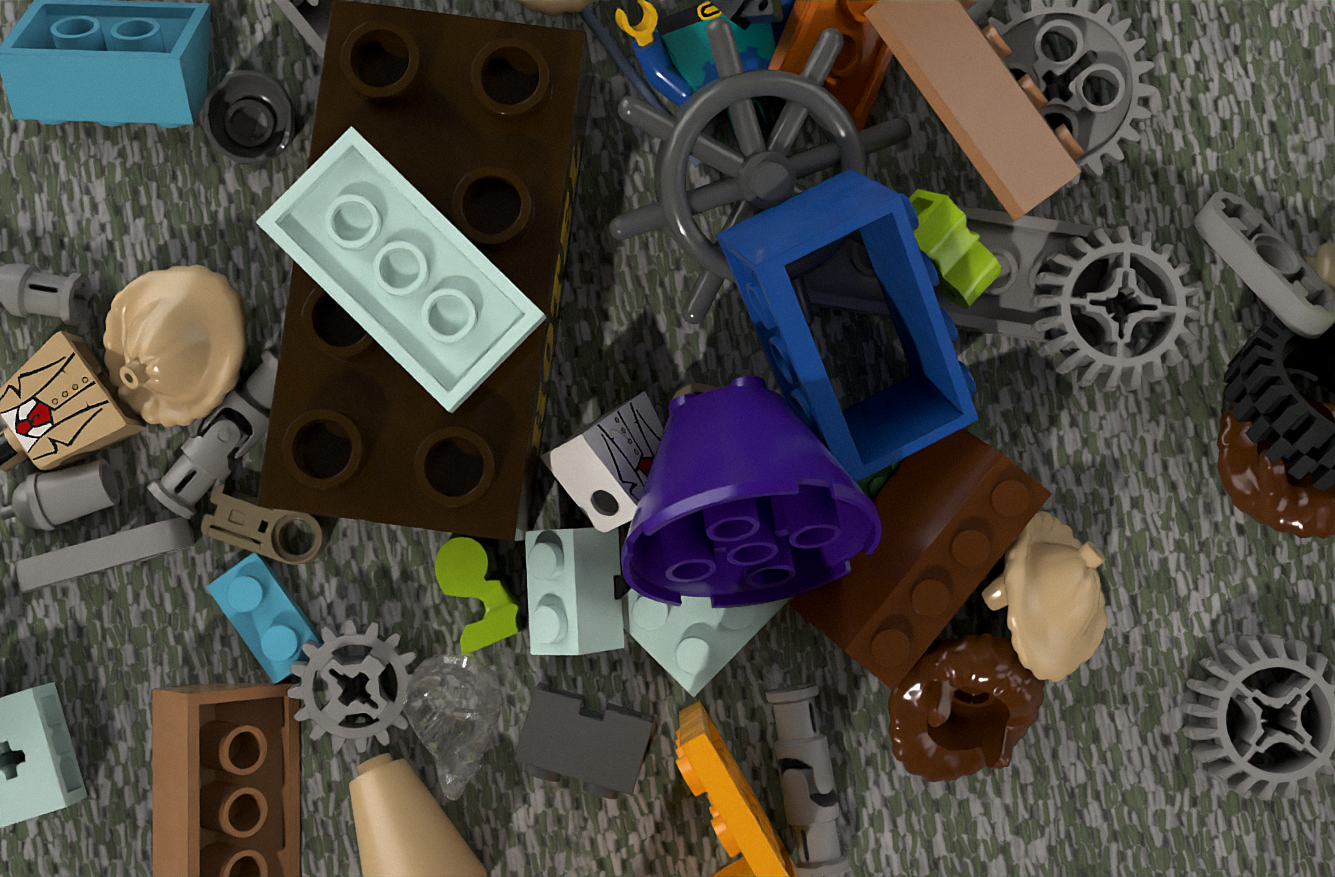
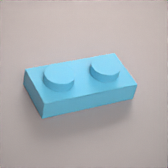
[206,552,324,685]

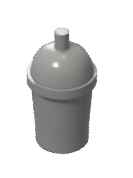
[0,459,120,531]

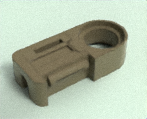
[201,484,328,565]

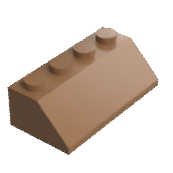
[864,0,1085,222]
[152,682,300,877]

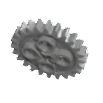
[985,0,1156,187]

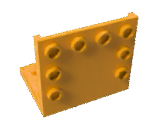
[675,699,798,877]

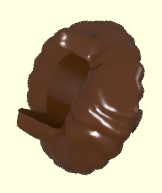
[1217,392,1335,539]
[888,633,1045,782]

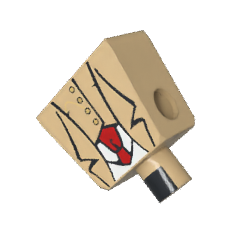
[0,331,146,472]

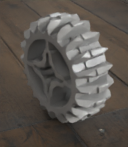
[1029,225,1202,392]
[1180,633,1335,801]

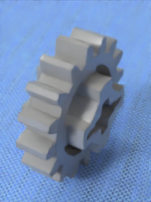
[287,617,424,753]

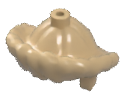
[103,264,248,428]
[982,511,1108,682]

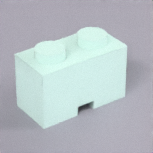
[525,527,624,655]

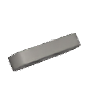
[1194,191,1335,339]
[14,517,194,593]

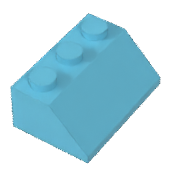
[0,0,211,128]

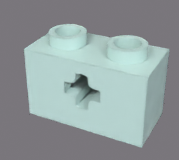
[0,682,88,828]

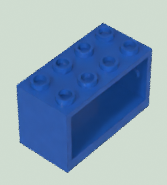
[716,168,979,482]

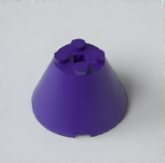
[621,376,882,608]

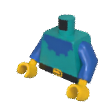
[615,0,795,139]

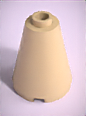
[349,753,487,877]

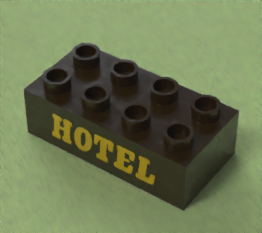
[256,0,594,541]

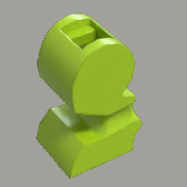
[909,189,1002,309]
[435,536,523,656]

